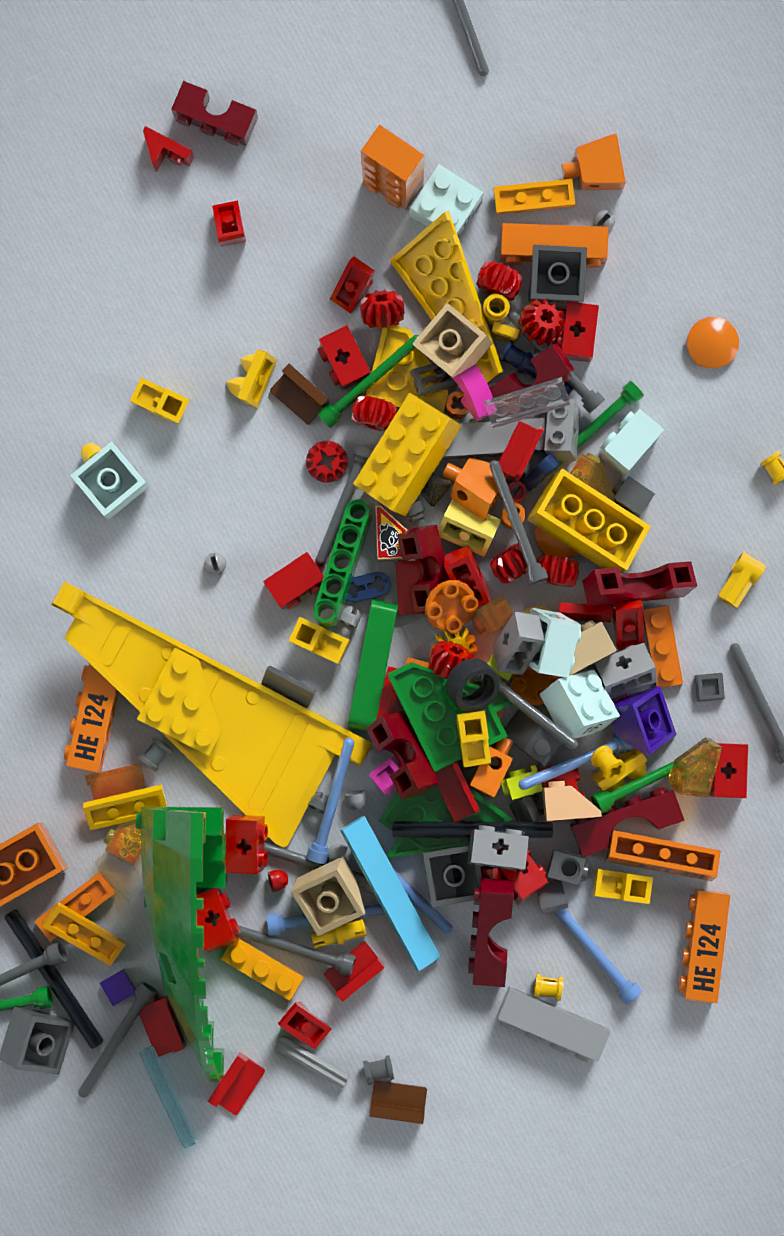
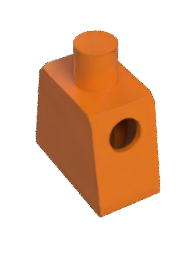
[561,133,626,190]
[442,457,509,520]
[467,738,513,797]

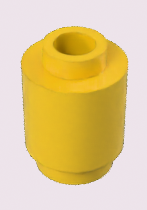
[482,294,510,325]

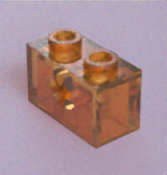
[472,595,514,637]

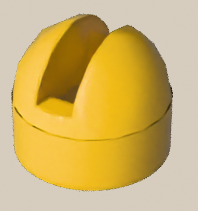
[81,443,102,463]

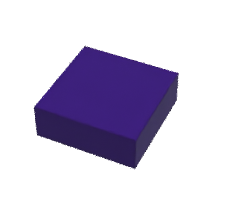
[100,969,136,1006]

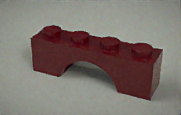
[582,561,697,606]
[570,786,685,857]
[468,878,514,987]

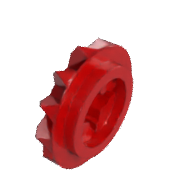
[306,440,348,483]

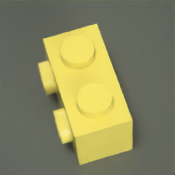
[438,499,501,557]

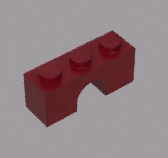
[171,81,258,146]
[489,343,575,416]
[397,524,450,612]
[366,711,439,800]

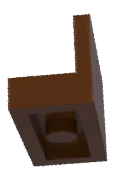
[270,363,330,425]
[369,1080,427,1124]

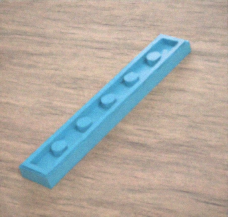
[340,816,441,971]

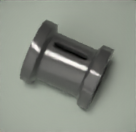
[138,736,173,772]
[363,1055,395,1085]

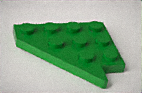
[387,662,512,772]
[378,785,512,858]

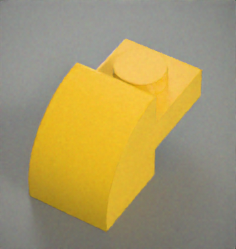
[129,377,190,424]
[288,617,351,665]
[456,711,491,767]
[592,868,653,904]

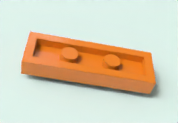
[643,605,683,688]
[35,871,116,943]

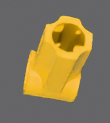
[717,552,766,608]

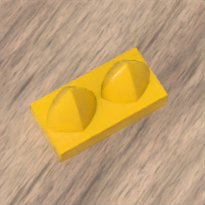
[226,349,277,408]
[591,748,648,802]

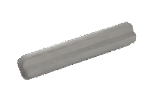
[275,1036,349,1088]

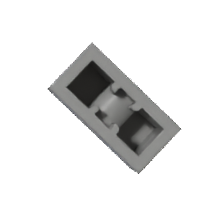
[544,400,580,461]
[493,612,545,675]
[594,643,658,699]
[467,825,529,871]

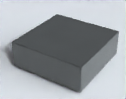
[695,673,725,702]
[537,880,568,914]

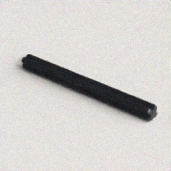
[392,822,553,838]
[4,909,103,1049]

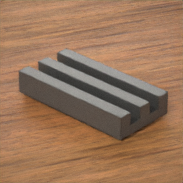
[410,363,458,397]

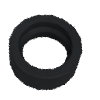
[445,658,500,713]

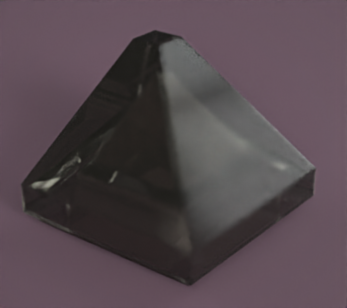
[420,472,452,507]

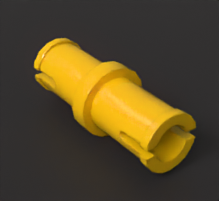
[310,919,367,949]

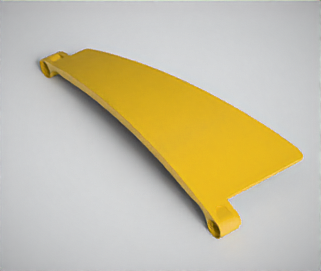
[51,581,373,847]

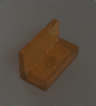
[85,764,146,800]

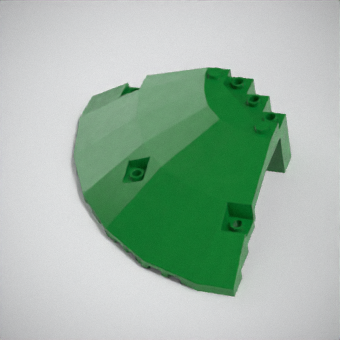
[136,806,228,1082]

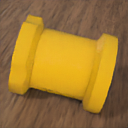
[760,451,784,486]
[591,746,626,781]
[533,974,563,1001]

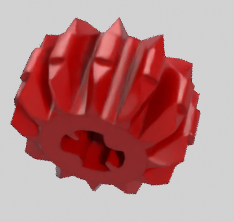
[476,261,523,301]
[360,289,405,330]
[518,299,566,346]
[351,395,397,432]
[490,543,537,584]
[537,554,580,587]
[428,641,475,679]

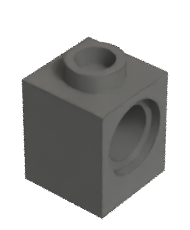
[611,476,655,518]
[546,850,589,885]

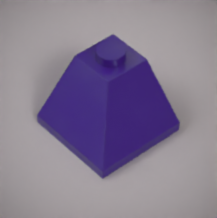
[611,686,677,755]

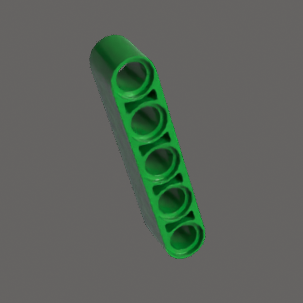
[313,499,372,629]
[348,600,398,732]

